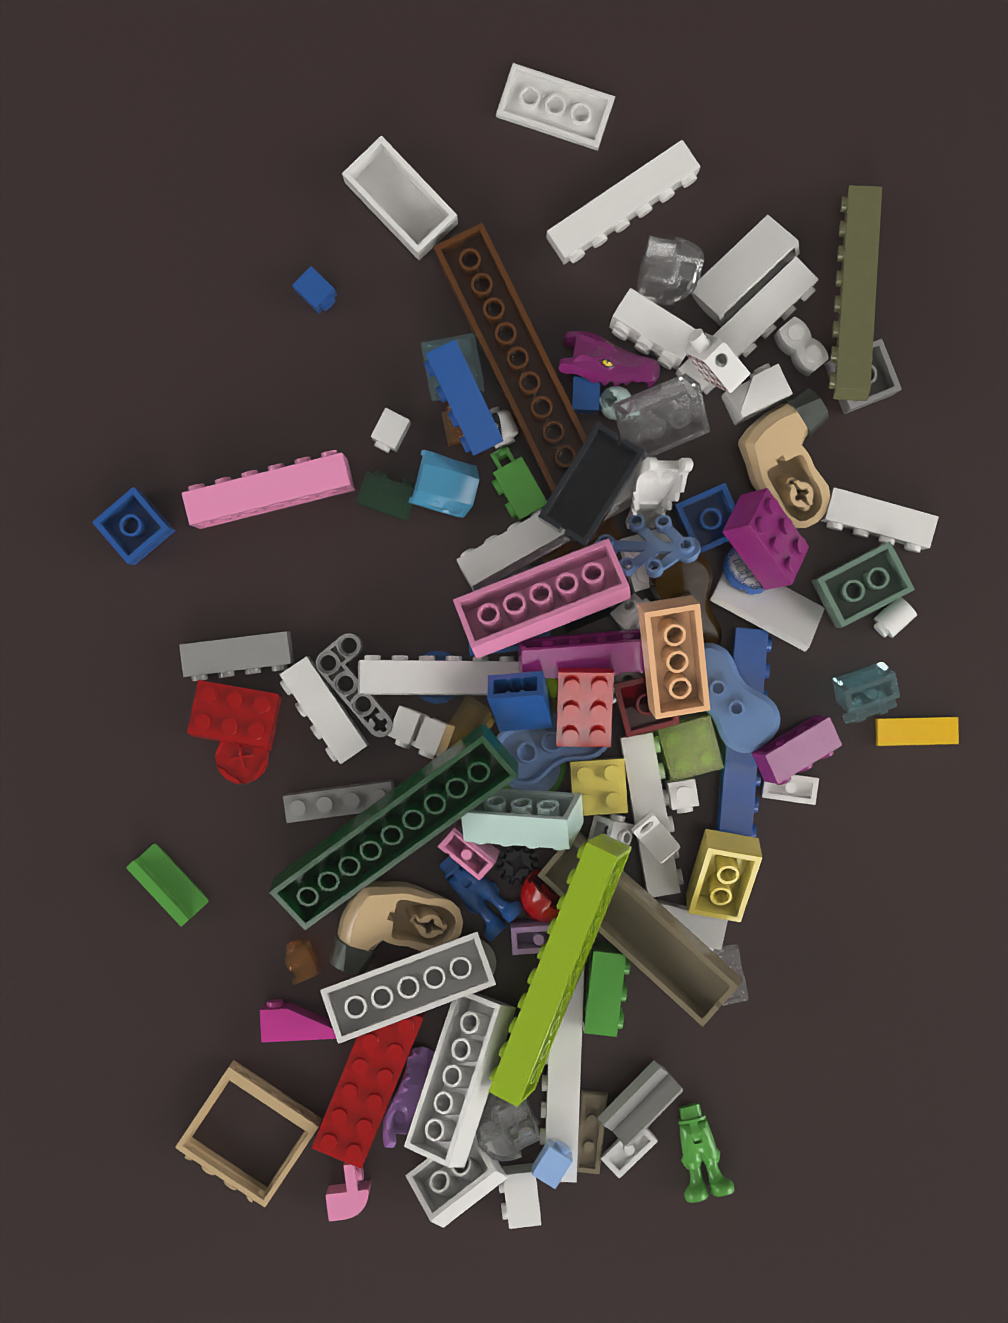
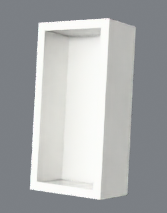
[342,136,458,261]

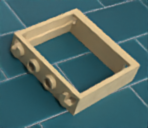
[175,1060,322,1207]

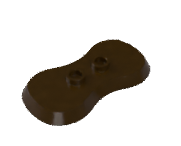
[649,554,722,646]

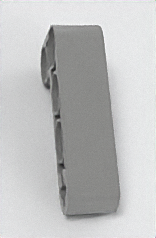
[316,633,393,737]

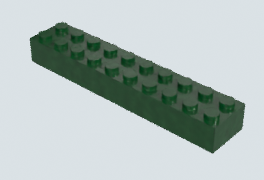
[269,723,518,930]

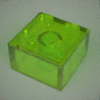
[655,714,724,782]

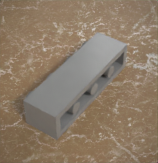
[179,631,294,681]
[283,779,394,823]

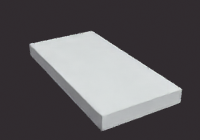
[496,63,615,151]
[710,572,825,652]

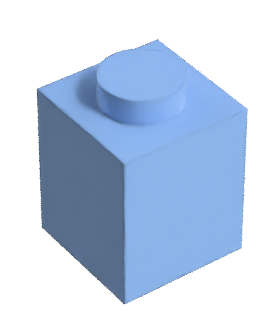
[532,1139,573,1189]

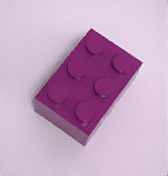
[722,488,809,590]

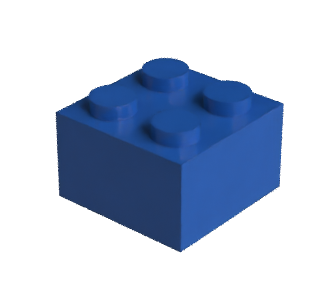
[672,483,735,553]
[92,487,176,565]

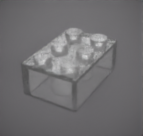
[613,373,710,461]

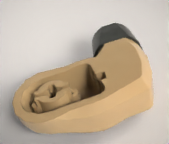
[329,881,463,975]

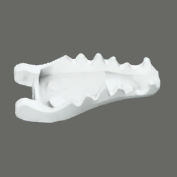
[625,457,693,529]

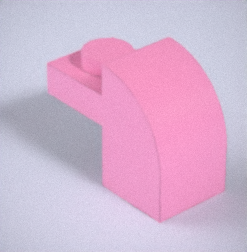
[326,1162,371,1221]

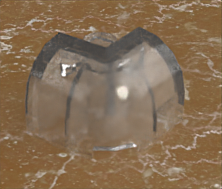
[637,236,704,305]
[476,1093,541,1161]

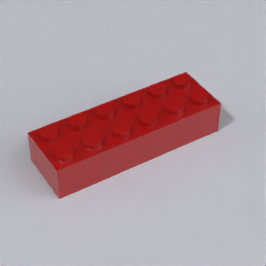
[312,1012,425,1169]

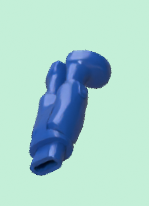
[438,855,524,942]

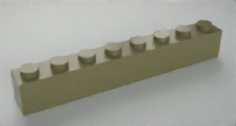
[829,185,882,401]

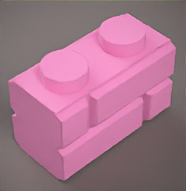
[437,819,500,880]

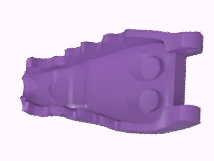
[382,1047,435,1148]

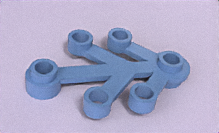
[595,514,701,578]

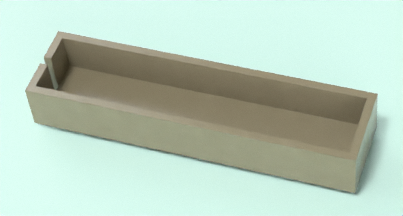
[537,831,744,1027]

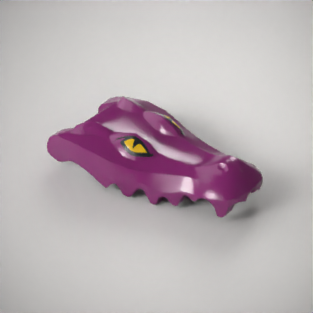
[559,331,660,387]

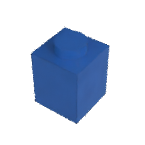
[292,266,337,314]
[571,375,600,414]

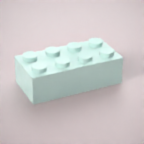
[461,788,584,851]

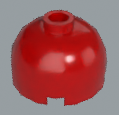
[520,869,560,923]

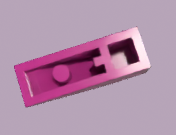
[260,999,336,1042]

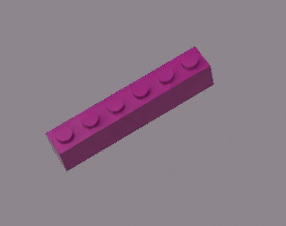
[518,629,645,679]

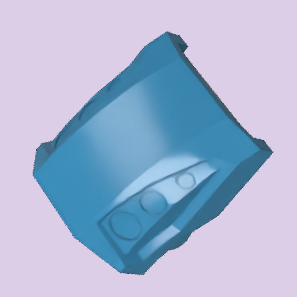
[408,450,480,518]

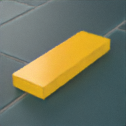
[875,717,959,746]

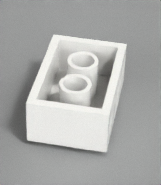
[609,288,696,370]
[405,1130,508,1228]

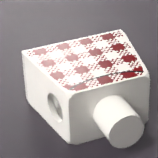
[686,329,750,393]

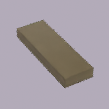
[577,1089,608,1174]

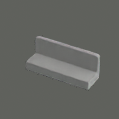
[598,1060,683,1147]

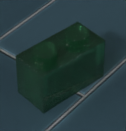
[356,469,415,522]

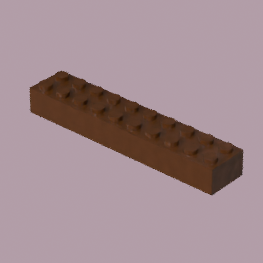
[433,223,587,495]

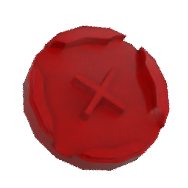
[215,742,269,784]

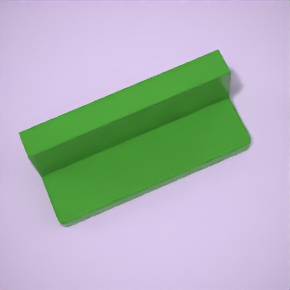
[126,843,209,927]

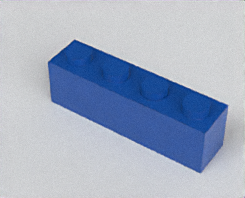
[423,339,504,456]

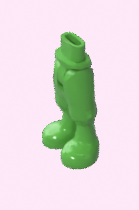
[678,1103,735,1203]

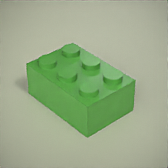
[582,941,630,1037]

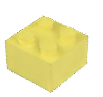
[569,756,628,816]

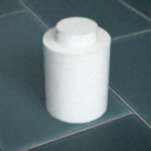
[874,597,917,638]

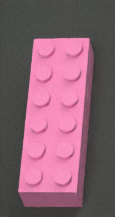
[182,450,355,529]
[453,538,631,659]

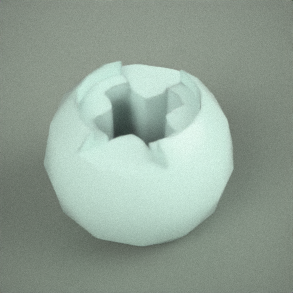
[599,386,633,420]

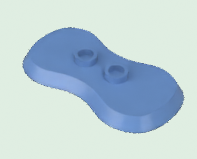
[704,643,781,753]
[497,710,607,786]

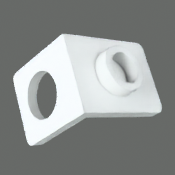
[631,812,680,864]

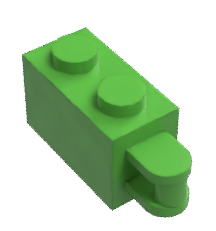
[490,445,547,522]

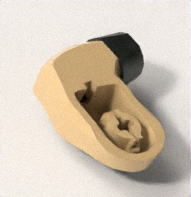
[738,388,831,528]

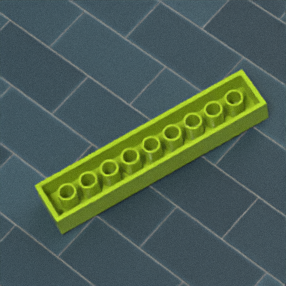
[488,833,632,1107]

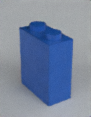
[487,671,553,732]

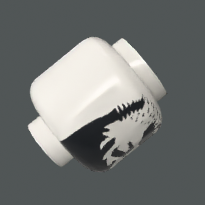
[489,407,518,449]

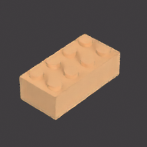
[637,595,710,719]

